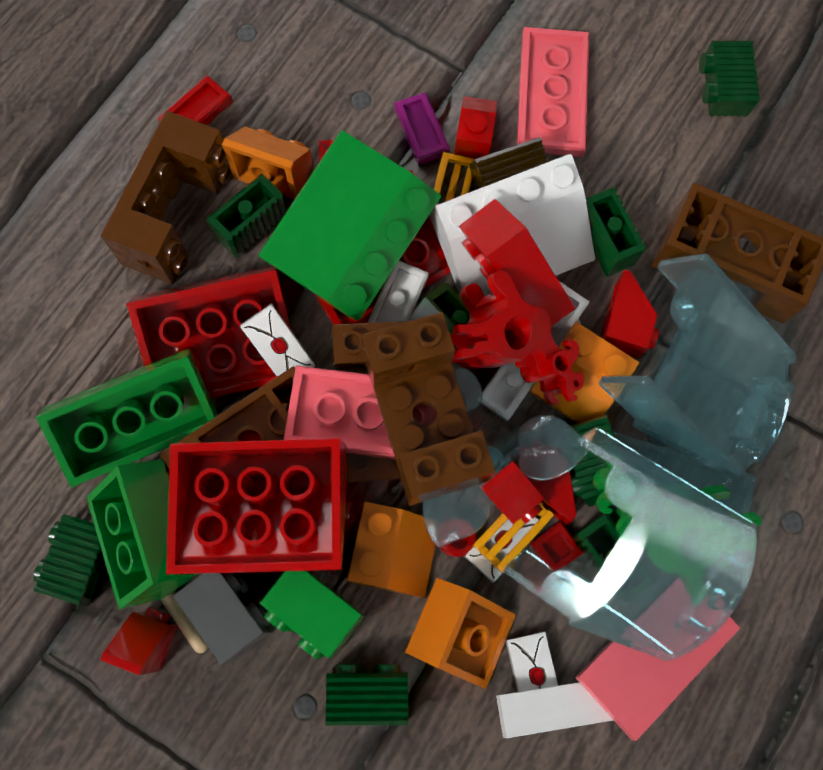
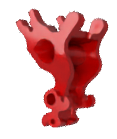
[450,270,584,405]

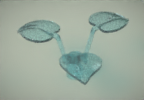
[423,363,589,547]

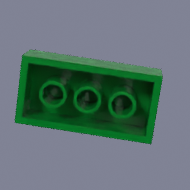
[35,349,219,488]

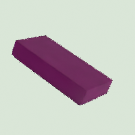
[394,92,450,166]

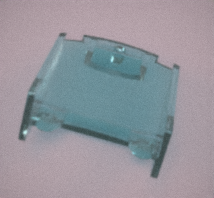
[599,254,796,479]
[503,428,758,661]

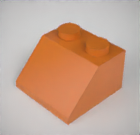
[222,126,313,200]
[530,322,640,424]
[348,502,440,598]
[405,578,516,689]

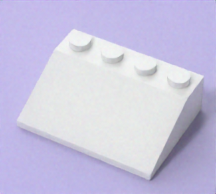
[429,154,595,297]

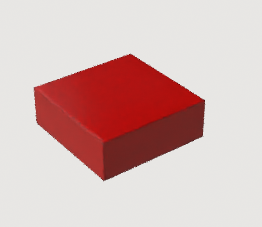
[529,521,583,576]

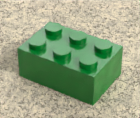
[86,459,197,610]
[260,571,365,660]

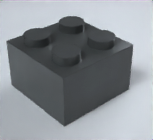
[173,573,273,665]

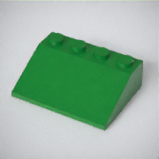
[257,130,441,322]

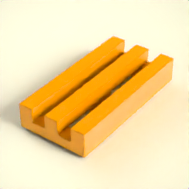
[434,152,474,206]
[472,502,554,573]

